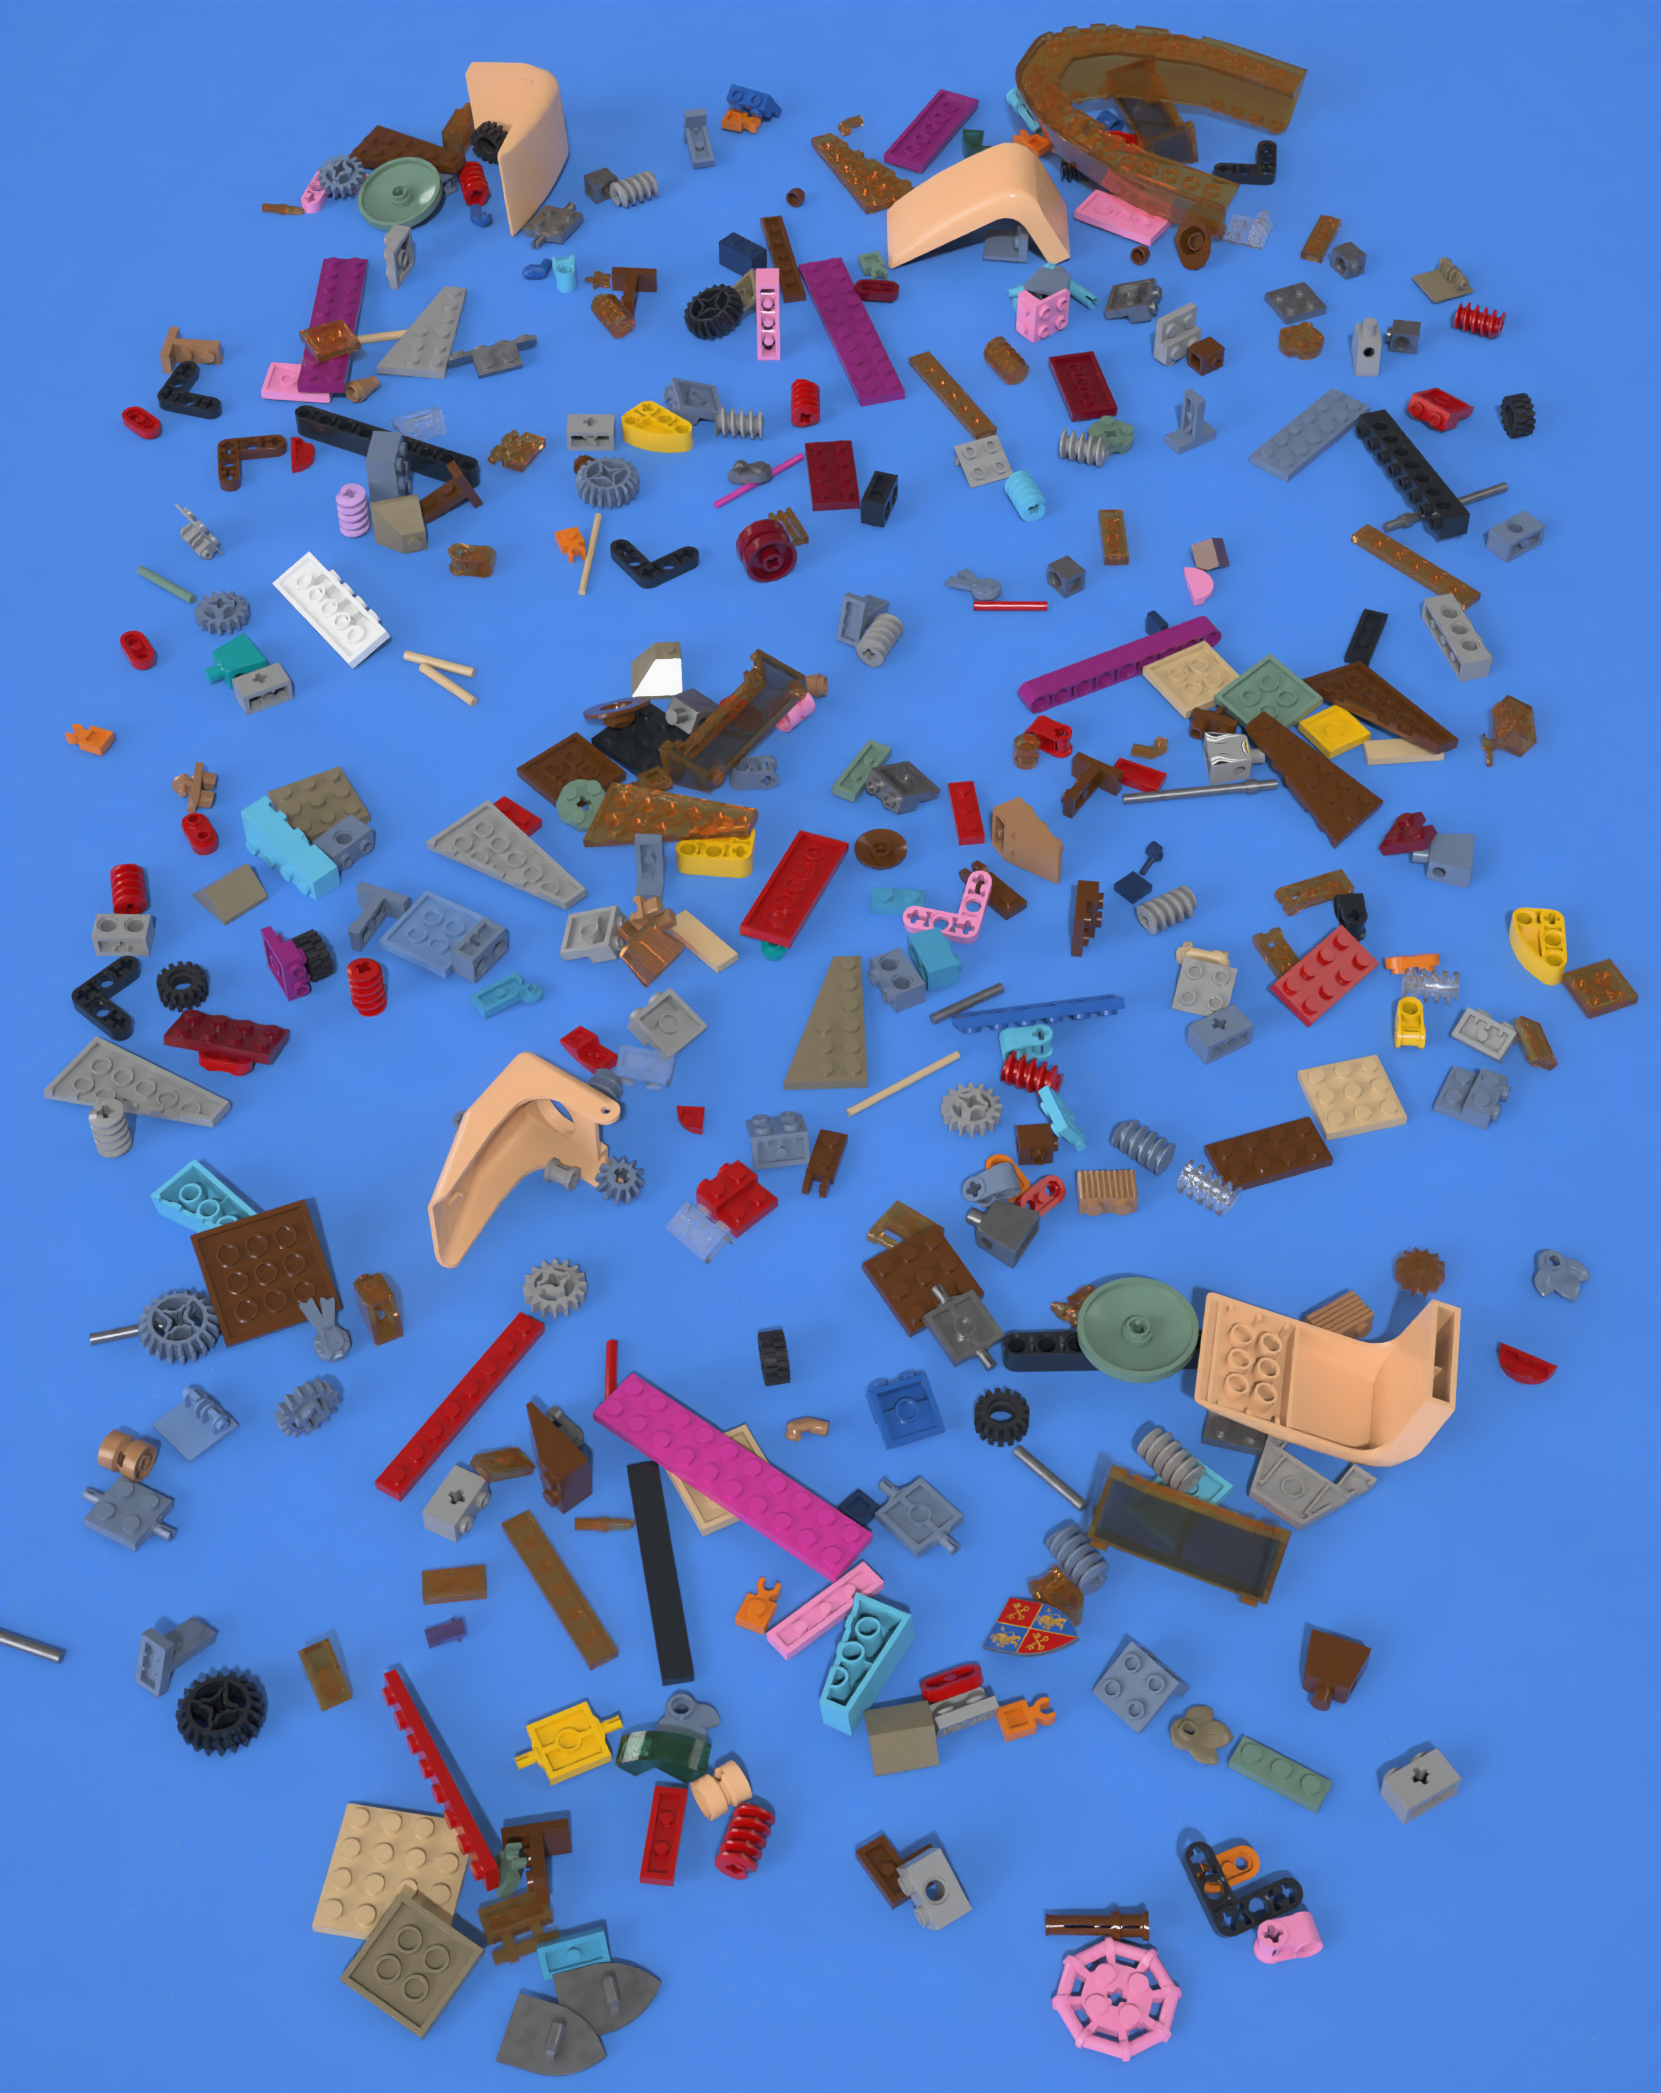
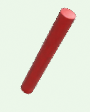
[974,601,1048,611]
[604,1340,618,1401]

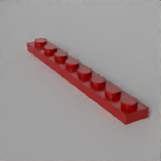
[375,1312,545,1502]
[381,1669,500,1892]

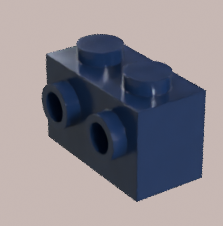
[719,232,767,276]

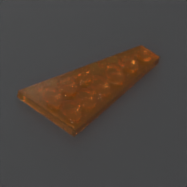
[811,133,914,214]
[583,782,759,847]

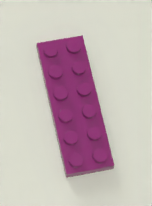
[884,89,979,173]

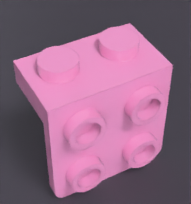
[1016,288,1070,344]

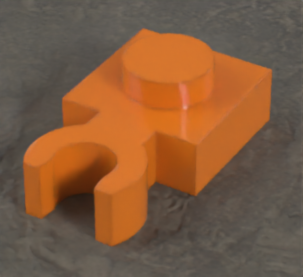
[721,109,761,133]
[1012,129,1052,158]
[554,527,586,564]
[65,723,115,756]
[735,1577,781,1635]
[995,1697,1056,1742]

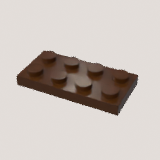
[1204,1117,1333,1195]

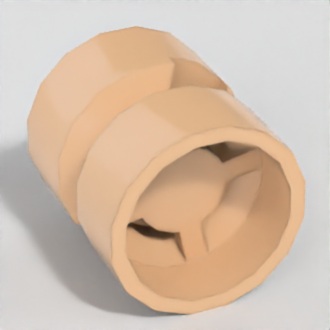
[690,1760,752,1821]

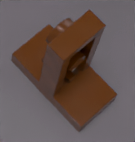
[611,267,658,319]
[419,460,483,524]
[1062,751,1123,819]
[501,1818,572,1905]

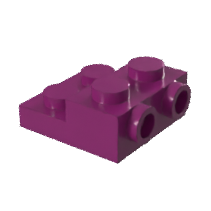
[261,926,311,1001]

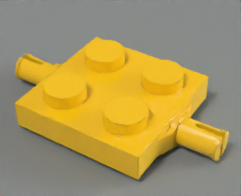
[514,1702,623,1786]

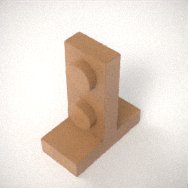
[160,326,223,374]

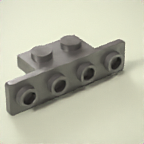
[448,334,537,379]

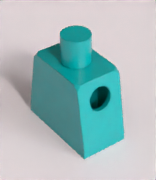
[204,633,267,689]

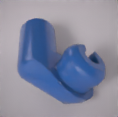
[470,204,492,227]
[522,258,552,280]

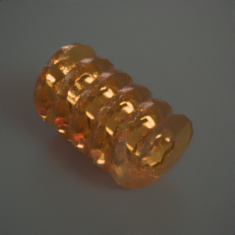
[591,294,636,338]
[984,336,1029,385]

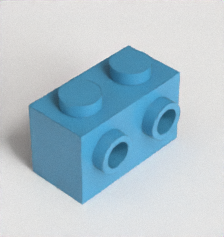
[908,927,962,991]

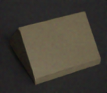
[193,863,268,926]
[863,1700,940,1777]

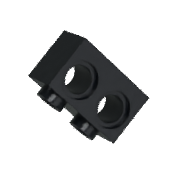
[861,471,898,527]

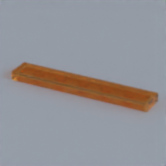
[909,351,997,440]
[1351,524,1481,611]
[501,1510,618,1671]

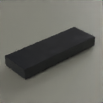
[1344,608,1388,667]

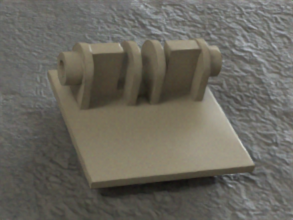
[1412,257,1474,303]

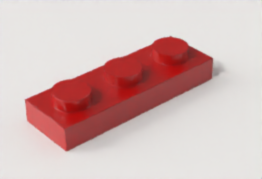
[948,781,985,846]
[640,1786,688,1887]

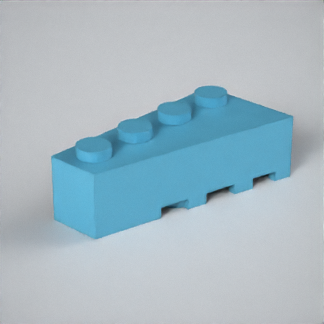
[241,795,341,901]
[150,1159,257,1233]
[819,1592,915,1736]

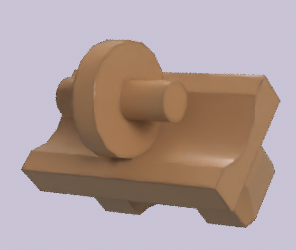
[172,762,216,813]
[628,894,677,940]

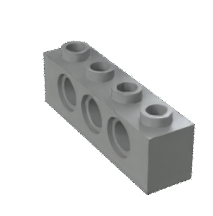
[1421,593,1493,682]

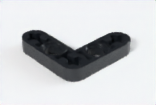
[1213,140,1277,185]
[157,361,222,420]
[610,539,699,589]
[71,956,141,1041]
[1181,1841,1303,1939]

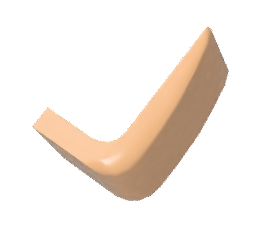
[465,62,569,237]
[887,142,1071,269]
[1194,1292,1461,1467]

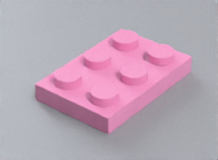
[261,362,333,403]

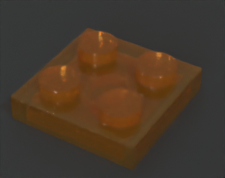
[299,319,361,362]
[1561,959,1639,1019]

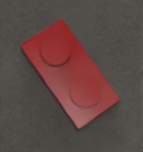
[493,796,542,837]

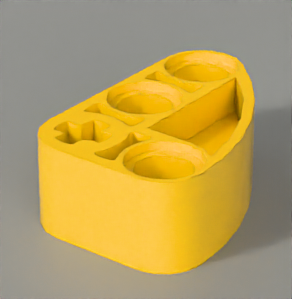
[621,401,693,453]
[676,824,756,878]
[1508,908,1567,986]

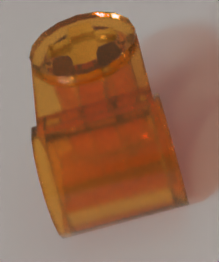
[448,543,496,578]
[1028,1566,1084,1627]

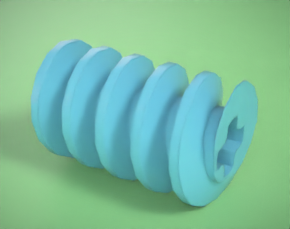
[1005,470,1046,522]

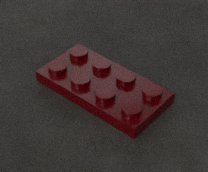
[1048,351,1118,421]
[805,440,860,511]
[164,1010,289,1065]

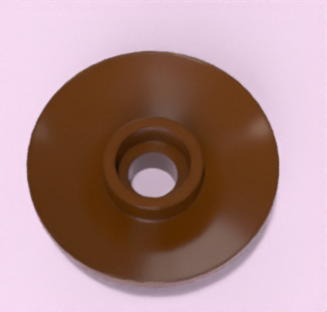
[855,829,907,869]

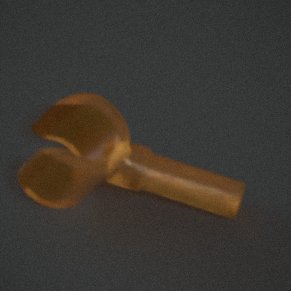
[1481,733,1498,767]

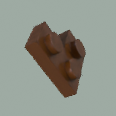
[855,1835,934,1910]

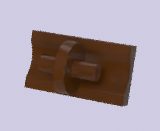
[1190,706,1238,740]

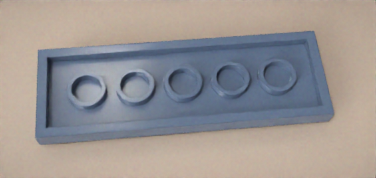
[1249,388,1370,482]

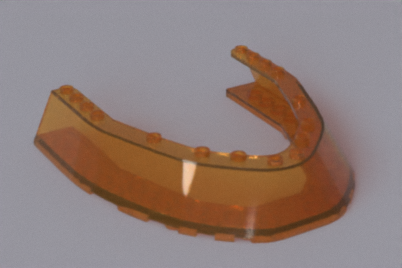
[1015,23,1308,239]

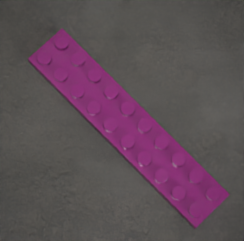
[297,257,369,393]
[798,257,905,407]

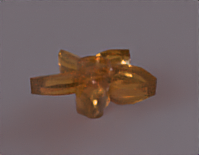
[585,271,611,289]

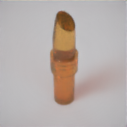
[262,203,305,215]
[575,1517,635,1532]

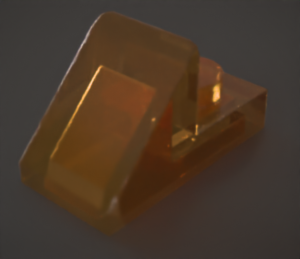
[298,1638,352,1712]

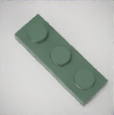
[832,739,892,803]
[1228,1736,1333,1814]

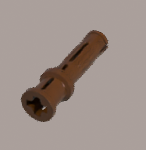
[1046,1910,1149,1941]

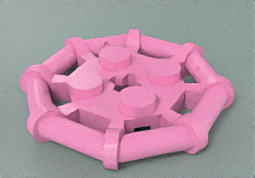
[1052,1936,1182,2062]

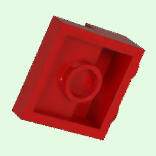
[1407,387,1474,431]
[696,1160,778,1238]

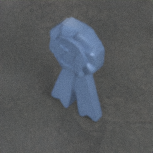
[945,568,1002,600]
[299,1297,351,1363]

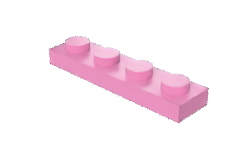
[766,1561,884,1661]

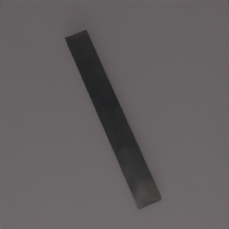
[627,1462,694,1686]

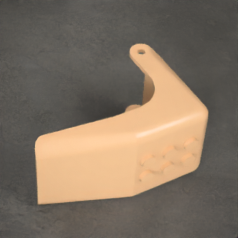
[428,1052,624,1269]

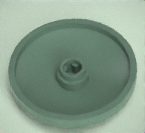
[358,157,443,231]
[1077,1277,1199,1383]

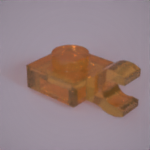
[626,766,673,804]

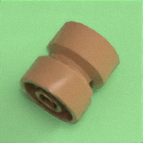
[97,1429,157,1482]

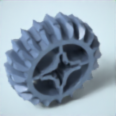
[575,456,640,510]
[138,1288,220,1365]

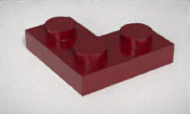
[1379,812,1437,856]

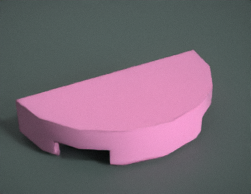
[1183,567,1213,606]

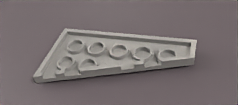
[377,286,467,379]
[426,800,587,910]
[43,1036,231,1127]

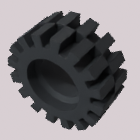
[470,121,508,164]
[1500,393,1536,438]
[292,929,334,983]
[156,961,209,1012]
[758,1329,790,1386]
[974,1388,1030,1447]

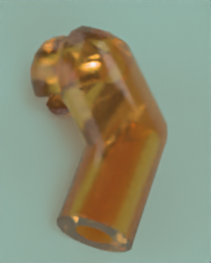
[838,115,863,136]

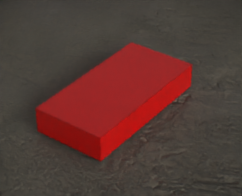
[1114,757,1167,792]

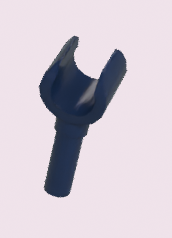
[1139,841,1163,876]

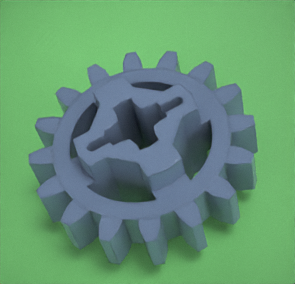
[317,154,366,198]
[194,590,249,635]
[274,1379,340,1438]

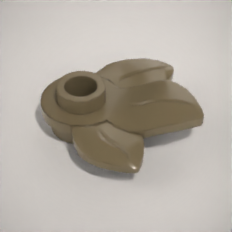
[1170,1706,1234,1765]

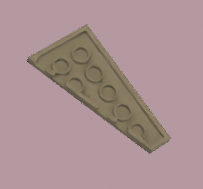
[784,956,868,1090]

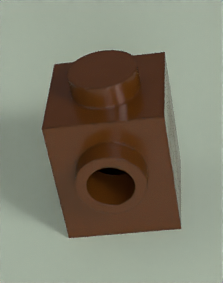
[1187,337,1225,376]
[1015,1123,1058,1165]

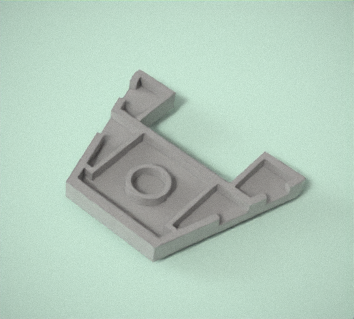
[1249,1435,1377,1531]

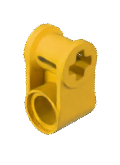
[1394,996,1425,1050]

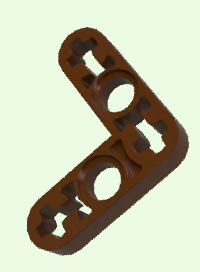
[217,435,287,492]

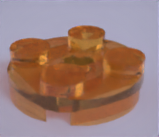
[1278,322,1324,360]

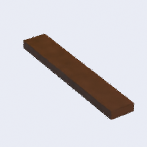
[760,215,806,303]

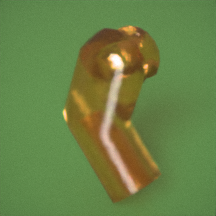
[1131,737,1169,759]

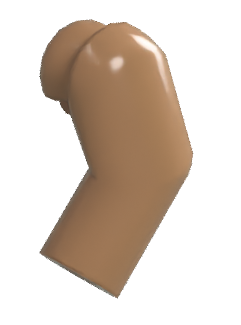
[785,1417,830,1442]

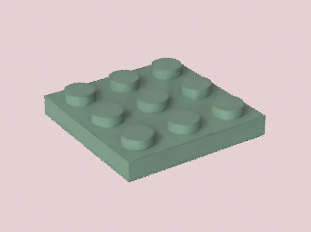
[1214,653,1323,729]

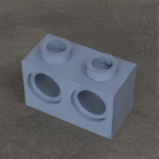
[451,917,508,983]
[868,948,926,1013]

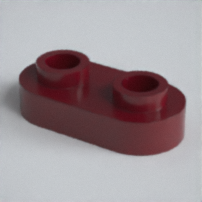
[855,279,899,303]

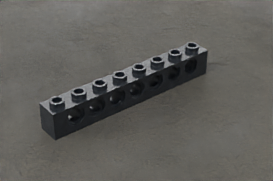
[1356,409,1470,539]

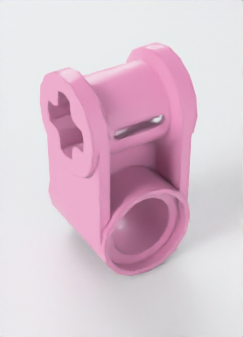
[1253,1911,1323,1964]

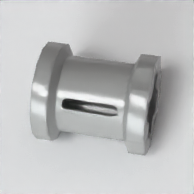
[543,1158,581,1191]

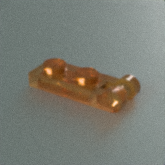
[1274,869,1354,916]
[1252,927,1300,980]

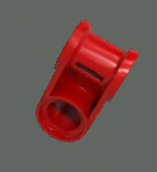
[1023,715,1073,758]

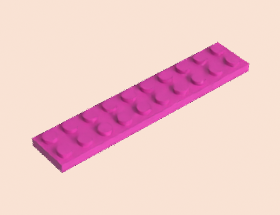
[593,1373,873,1583]

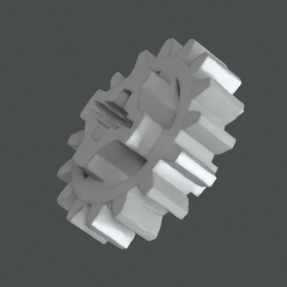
[941,1082,1002,1138]
[523,1259,588,1319]

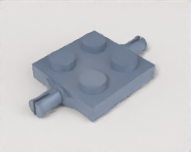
[82,1476,176,1552]
[875,1477,963,1558]

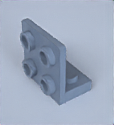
[983,222,1031,263]
[746,1111,810,1170]
[1093,1641,1190,1733]

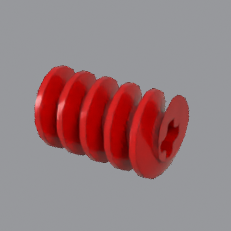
[457,161,490,206]
[1454,301,1506,339]
[791,379,820,427]
[110,863,147,914]
[346,958,387,1017]
[1001,1050,1064,1097]
[715,1803,776,1880]

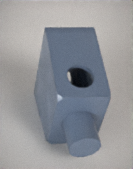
[1024,266,1071,300]
[1412,834,1475,888]

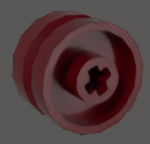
[736,519,797,583]

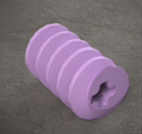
[335,483,370,537]

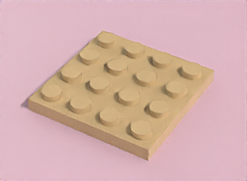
[312,1803,478,1940]

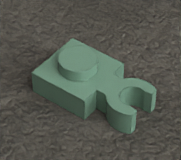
[858,251,888,280]
[494,1842,527,1899]

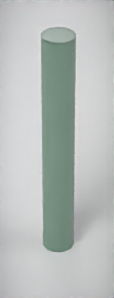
[137,566,196,604]

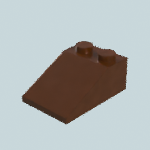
[526,1401,593,1515]

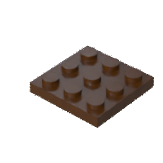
[517,732,626,807]
[862,1225,985,1338]

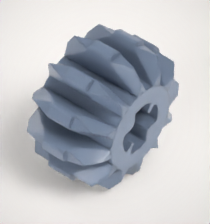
[595,1156,645,1206]

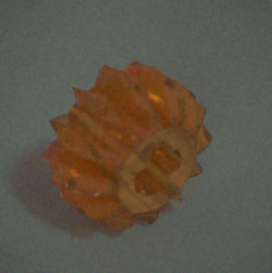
[1395,1246,1445,1298]

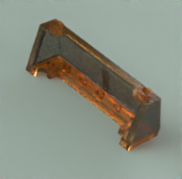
[1103,56,1199,164]
[659,649,808,792]
[1084,1464,1292,1608]

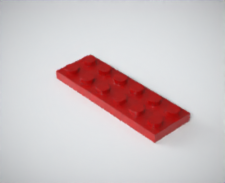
[740,830,849,948]

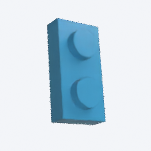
[870,887,925,917]
[536,1927,611,1981]

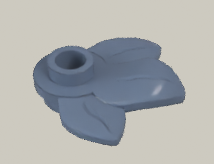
[1534,1250,1590,1302]
[656,1694,720,1753]

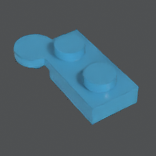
[470,971,543,1019]

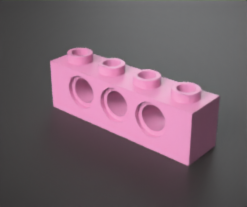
[756,268,780,361]

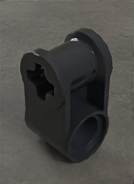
[1334,893,1368,942]

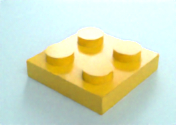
[1298,705,1371,759]

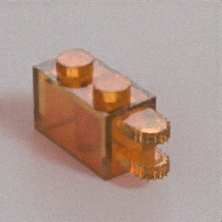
[442,102,475,155]

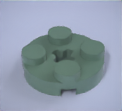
[1087,416,1134,456]
[556,779,610,832]

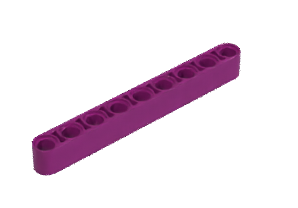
[1018,616,1222,714]

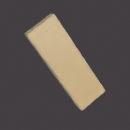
[1362,738,1445,765]
[666,909,738,973]

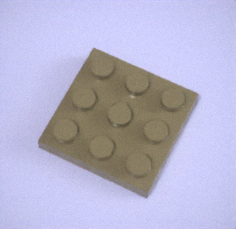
[267,766,371,844]
[339,1892,486,2041]

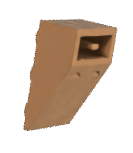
[991,796,1064,884]

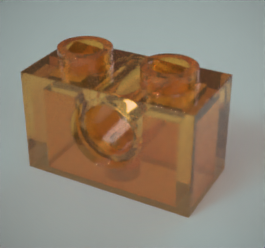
[1492,695,1537,758]

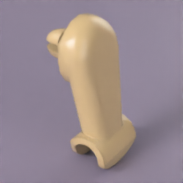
[1176,941,1230,967]

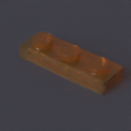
[1300,215,1342,264]
[1098,509,1129,565]

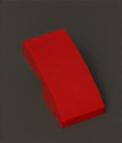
[560,1025,620,1074]

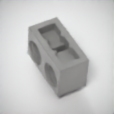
[91,914,155,957]

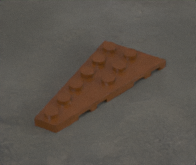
[350,125,467,174]
[1302,661,1459,754]
[1246,711,1384,849]

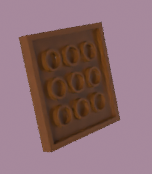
[190,1199,342,1349]

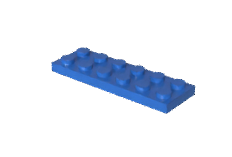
[951,994,1125,1033]

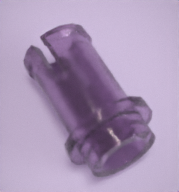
[424,1617,467,1649]

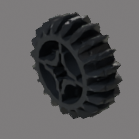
[684,284,744,340]
[175,1670,265,1757]

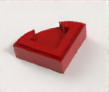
[677,1106,705,1135]

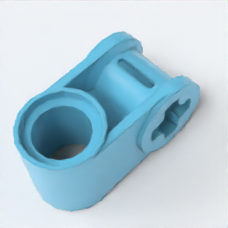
[552,254,577,293]
[999,1024,1053,1062]

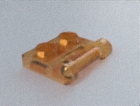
[866,1200,945,1250]

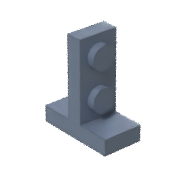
[683,108,715,169]
[1164,388,1217,455]
[836,592,890,647]
[635,834,667,902]
[348,881,410,952]
[135,1617,216,1698]

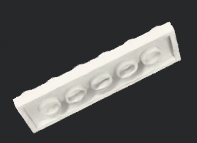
[272,552,390,669]

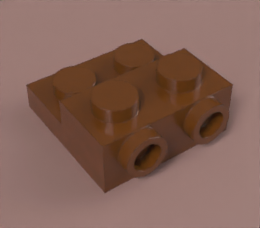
[1071,880,1104,957]

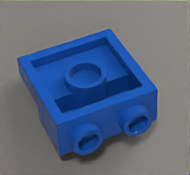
[726,84,782,118]
[866,1372,946,1450]

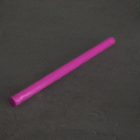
[714,453,804,509]

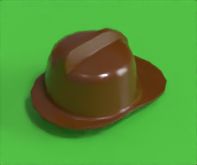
[1176,219,1211,270]

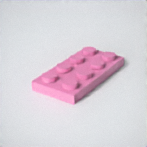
[1074,189,1172,246]

